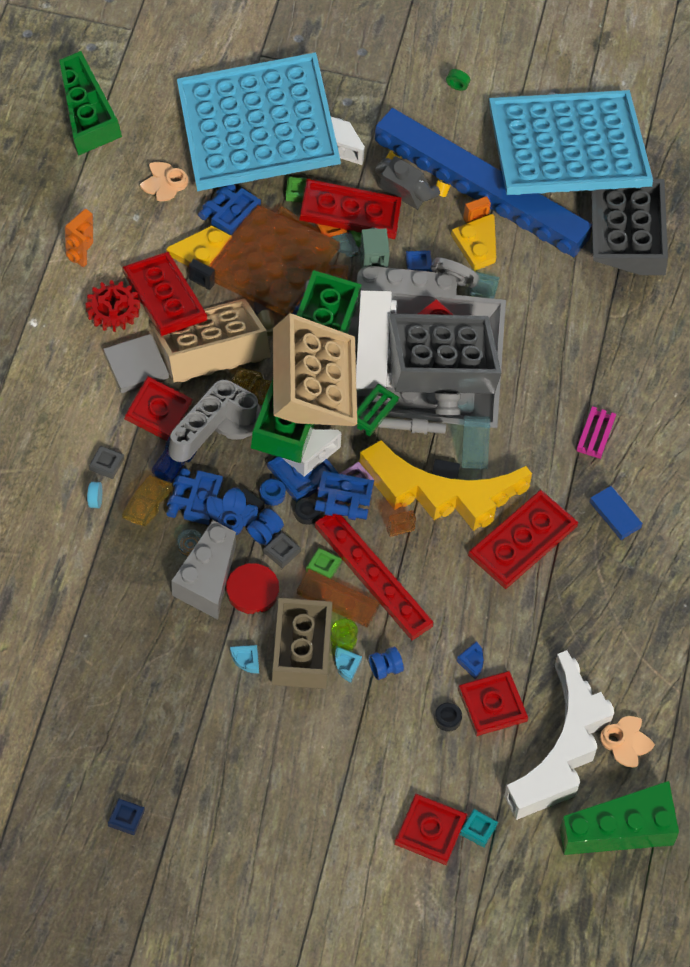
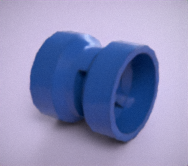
[247,508,284,545]
[369,646,404,680]

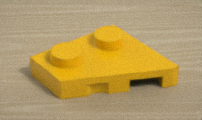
[451,214,496,271]
[166,226,233,268]

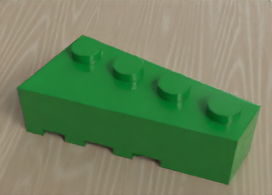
[59,51,122,156]
[560,781,679,855]

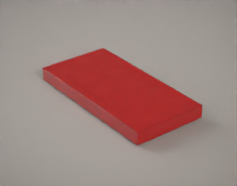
[299,179,402,239]
[123,251,207,336]
[468,489,578,589]

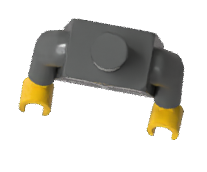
[375,150,451,210]

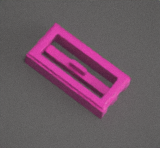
[577,406,616,459]

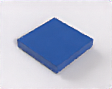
[267,456,339,503]

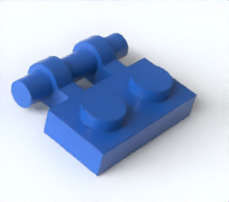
[198,184,261,236]
[166,469,223,525]
[315,471,374,520]

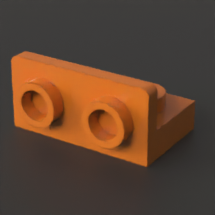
[65,208,93,267]

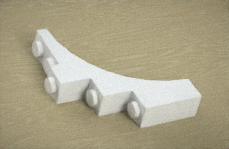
[504,650,614,820]

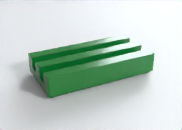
[357,384,399,436]

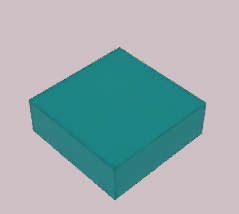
[460,809,498,848]

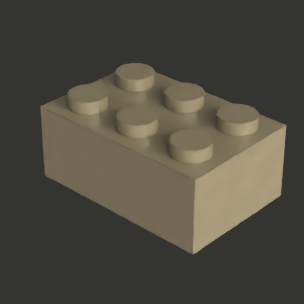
[272,598,332,689]

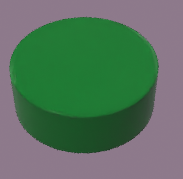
[446,69,471,91]

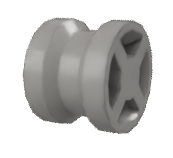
[435,393,461,415]

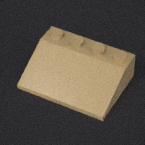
[150,298,271,383]
[273,313,357,426]

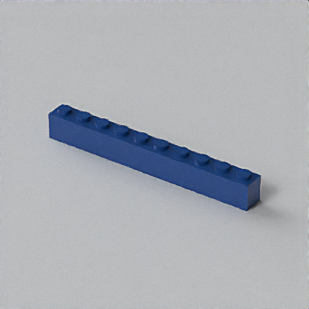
[375,108,592,258]

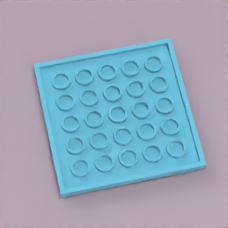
[177,52,341,191]
[489,90,653,195]

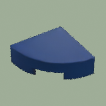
[457,641,484,679]

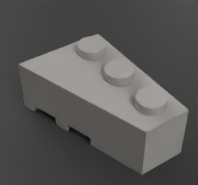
[172,520,236,620]

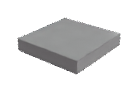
[103,334,169,393]

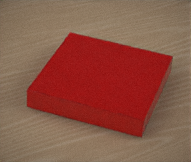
[124,376,193,443]
[458,671,528,736]
[394,794,467,866]

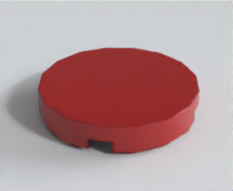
[227,563,279,614]

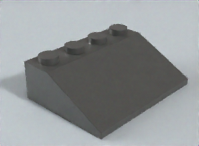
[591,179,668,275]
[389,314,502,394]

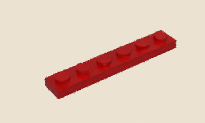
[315,514,434,641]

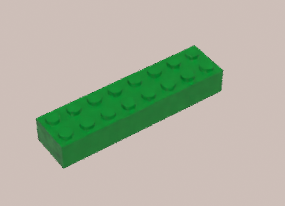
[251,270,362,463]

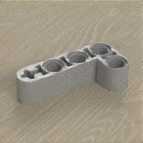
[169,380,258,462]

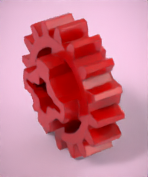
[85,280,140,332]

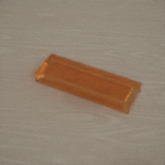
[297,569,380,628]

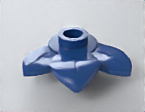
[206,487,258,535]

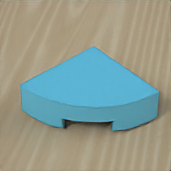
[230,645,259,673]
[335,646,362,683]

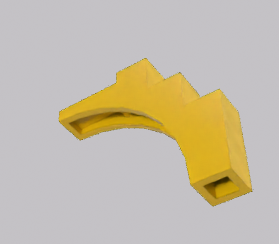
[359,440,532,531]

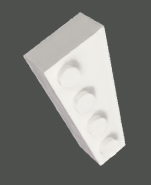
[356,290,397,396]

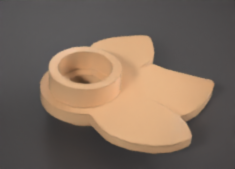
[140,162,188,201]
[600,716,655,768]

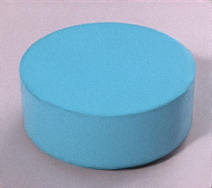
[87,482,102,508]

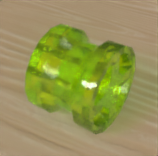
[330,618,358,651]

